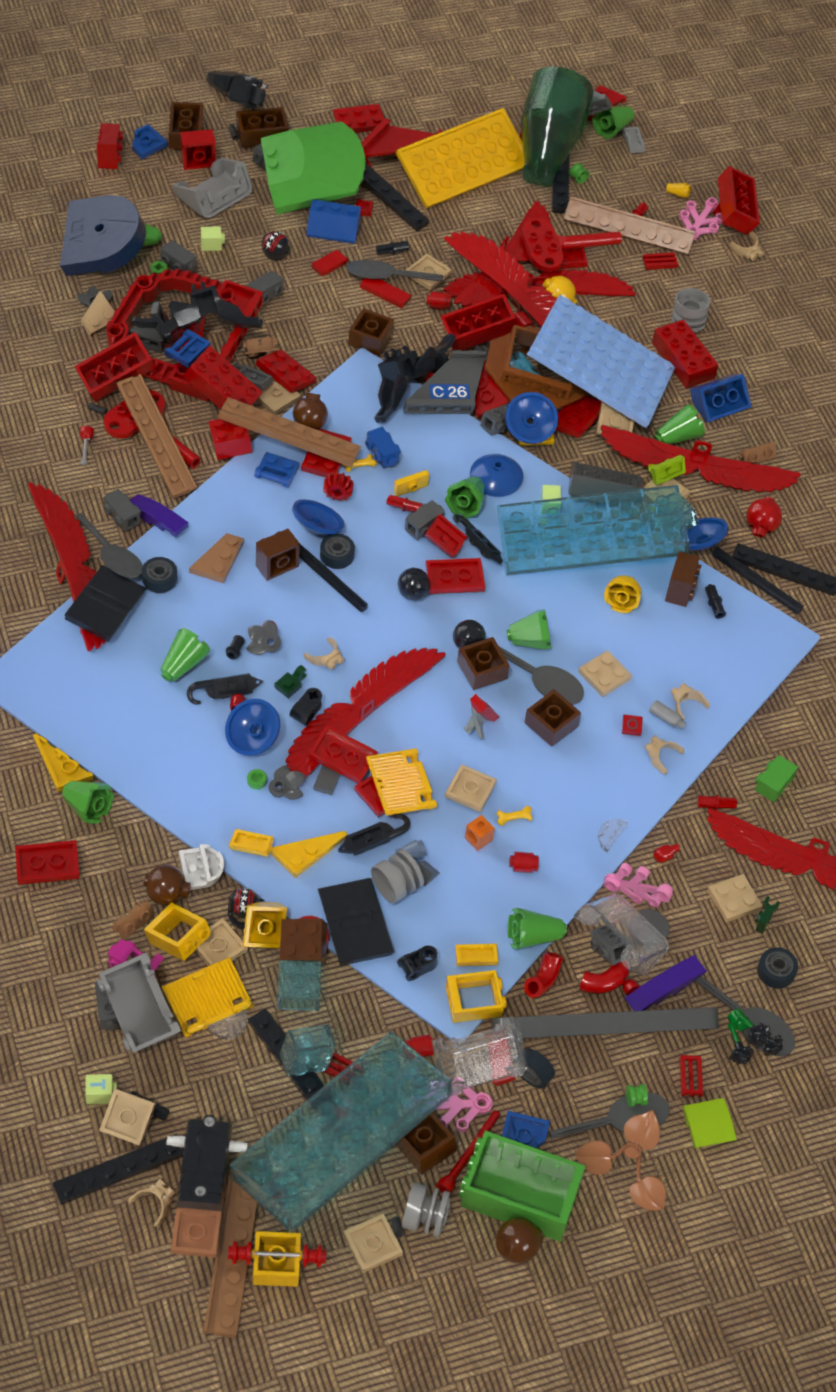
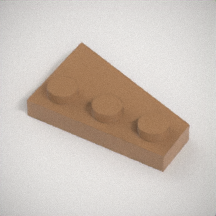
[189,533,244,583]

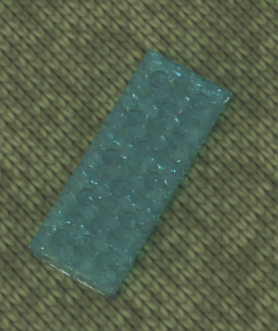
[497,485,689,576]
[229,1031,453,1233]

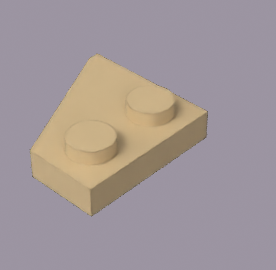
[80,291,114,336]

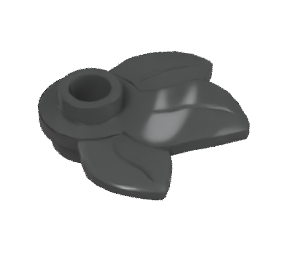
[78,286,112,308]
[246,620,281,655]
[269,765,306,800]

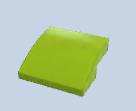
[682,1098,737,1148]

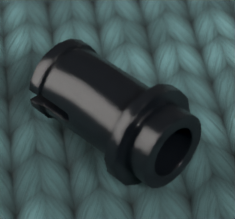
[226,635,245,659]

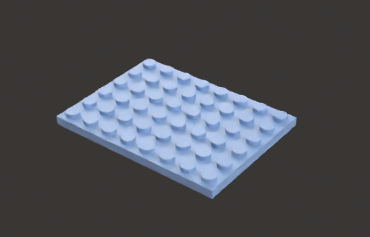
[527,295,675,428]

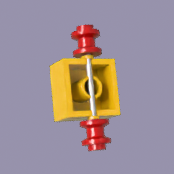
[228,1231,326,1287]

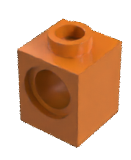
[465,815,495,851]

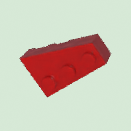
[96,123,123,169]

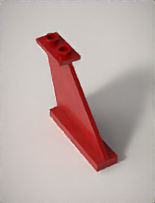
[361,118,443,158]

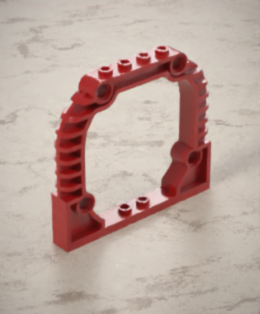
[106,269,263,402]

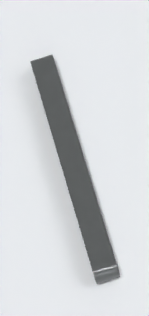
[492,1007,719,1039]

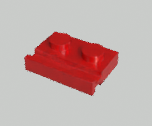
[424,514,468,558]

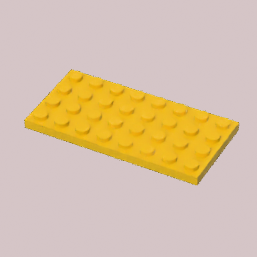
[395,108,533,209]

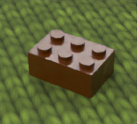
[169,101,203,149]
[236,107,289,147]

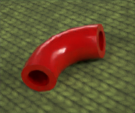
[524,952,564,998]
[579,961,631,994]

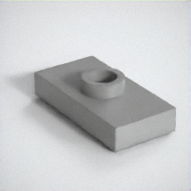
[622,127,646,153]

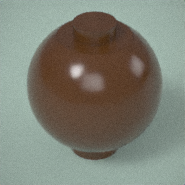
[293,393,328,430]
[143,865,191,906]
[496,1218,543,1264]

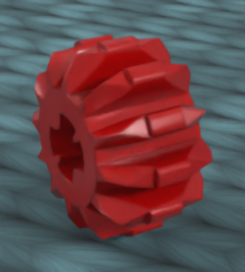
[323,471,354,502]

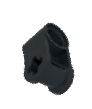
[289,688,322,726]
[397,945,438,981]

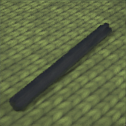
[299,544,368,612]
[712,547,804,614]

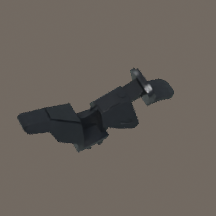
[206,70,268,110]
[132,282,263,344]
[374,334,456,423]

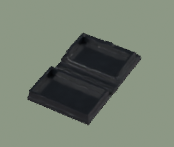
[64,565,147,642]
[318,878,394,966]

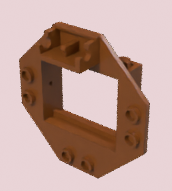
[485,325,586,409]

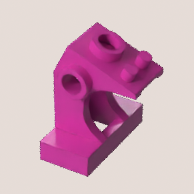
[107,939,164,971]

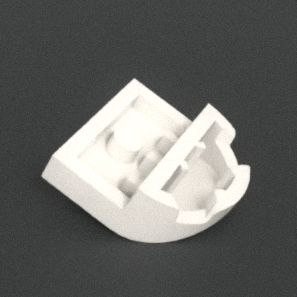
[178,844,224,890]

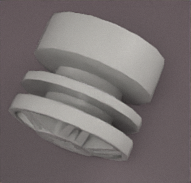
[671,288,710,333]
[371,849,424,904]
[402,1182,450,1238]

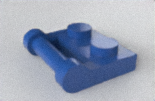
[164,329,210,368]
[254,452,300,487]

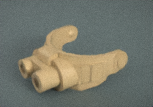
[730,232,764,261]
[304,637,345,670]
[671,683,710,720]
[644,735,684,774]
[128,1179,176,1227]

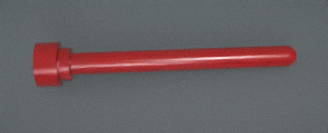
[436,1110,500,1194]

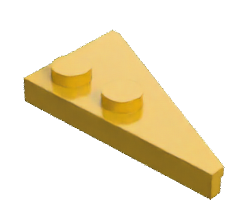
[33,733,94,792]
[269,831,348,878]

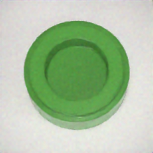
[247,769,267,790]

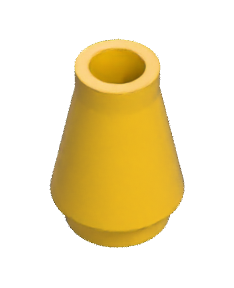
[666,183,691,199]

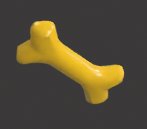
[342,454,377,472]
[496,805,533,826]

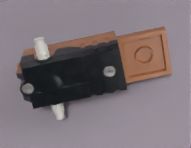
[167,1115,247,1258]

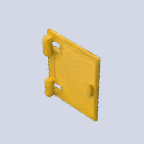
[366,748,437,816]
[161,957,254,1038]

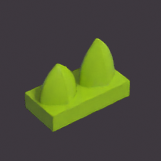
[648,455,686,485]

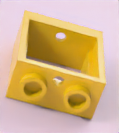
[144,903,212,961]
[445,970,507,1023]

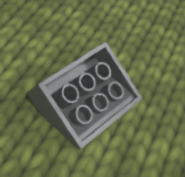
[568,461,644,510]

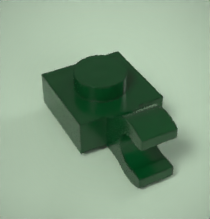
[274,665,307,699]
[755,896,780,934]

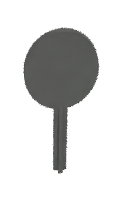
[346,260,443,281]
[77,513,143,578]
[499,646,584,705]
[695,976,795,1056]
[548,1092,670,1139]

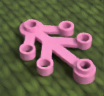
[679,197,723,241]
[604,863,673,907]
[409,1078,493,1133]

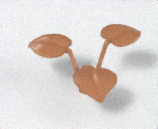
[575,1110,666,1211]

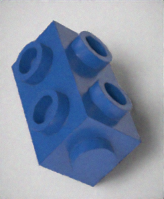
[365,426,401,468]

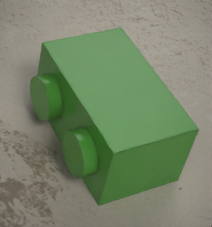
[755,755,798,803]

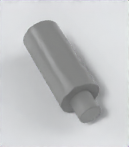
[649,700,687,729]

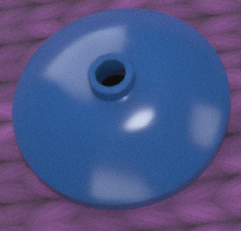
[505,392,558,444]
[470,454,523,497]
[292,499,344,535]
[675,517,729,551]
[225,698,280,756]

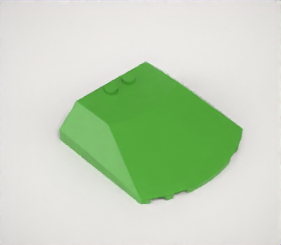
[261,122,366,214]

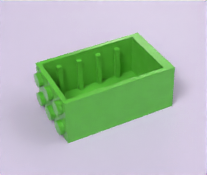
[458,1131,585,1242]

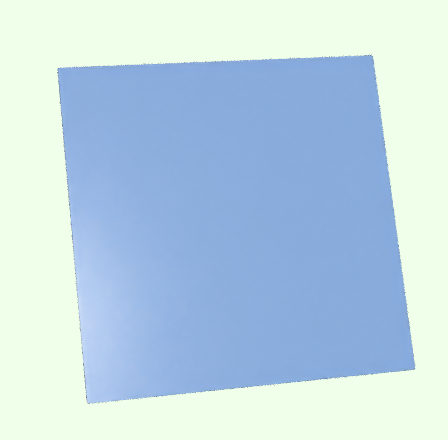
[0,348,820,1046]

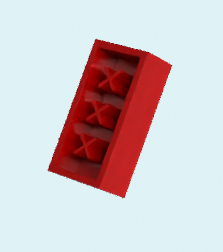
[717,166,760,235]
[440,294,517,351]
[652,319,718,389]
[74,332,156,402]
[183,345,263,409]

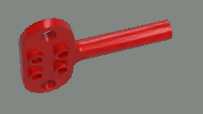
[521,218,622,272]
[103,389,201,469]

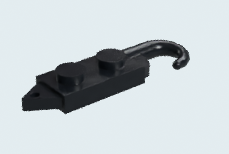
[453,514,503,564]
[187,673,263,704]
[338,813,411,856]

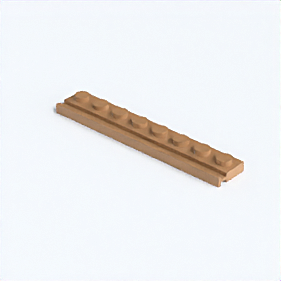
[564,196,695,255]
[117,374,197,499]
[218,397,361,467]
[203,1160,263,1338]

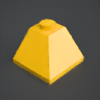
[242,902,287,948]

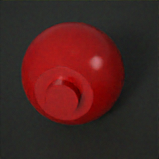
[746,497,782,538]

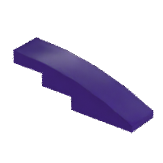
[130,494,188,537]
[625,955,707,1011]

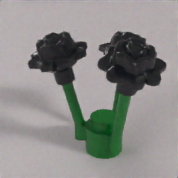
[727,1009,783,1064]

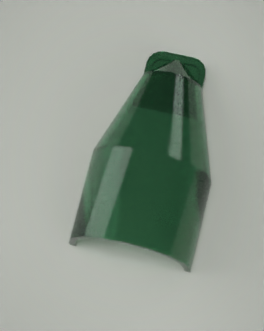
[520,66,594,186]

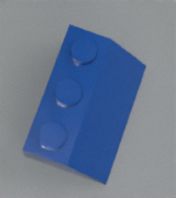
[306,199,361,244]
[690,374,752,422]

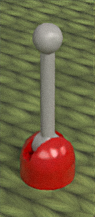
[79,426,94,466]

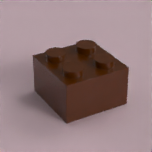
[348,308,394,356]
[256,528,300,581]
[665,551,702,607]
[457,637,510,690]
[524,689,581,747]
[280,919,328,965]
[394,1108,456,1175]

